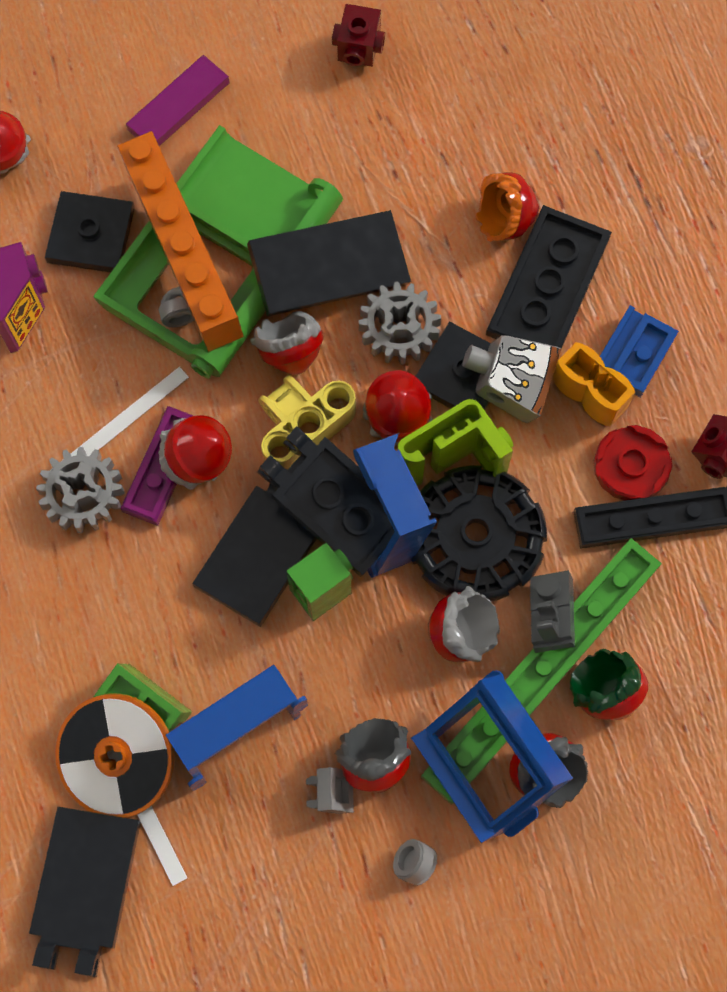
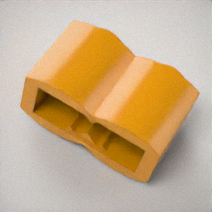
[553,342,635,427]

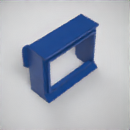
[353,433,437,578]
[166,665,308,791]
[411,670,573,843]

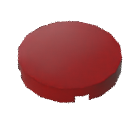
[593,425,673,501]

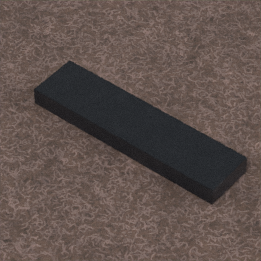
[573,487,727,549]

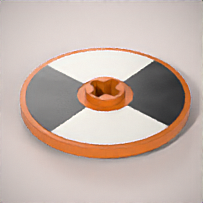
[56,693,175,818]

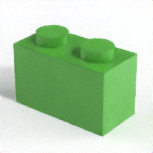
[286,542,353,621]

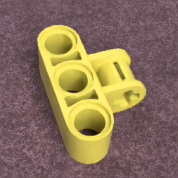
[258,375,356,470]

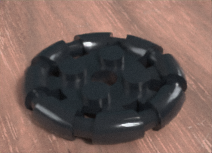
[411,465,547,602]

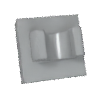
[306,767,354,814]

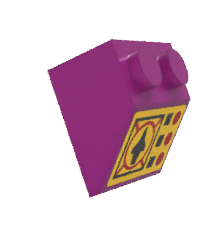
[0,242,48,353]

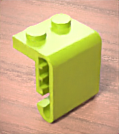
[398,399,514,486]

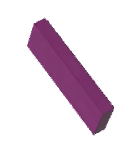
[126,55,230,146]
[120,406,193,526]

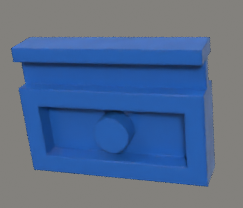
[600,305,679,398]

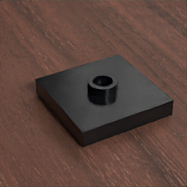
[45,191,135,272]
[415,321,491,410]

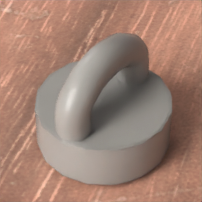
[158,287,194,327]
[393,839,437,886]

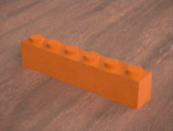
[117,131,244,352]

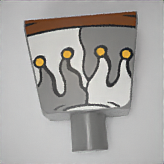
[462,336,561,423]

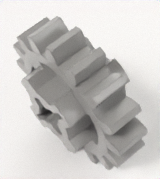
[359,282,441,365]
[36,447,124,533]

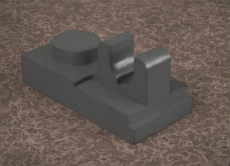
[530,570,575,653]

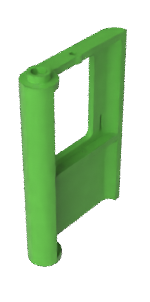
[93,125,343,379]

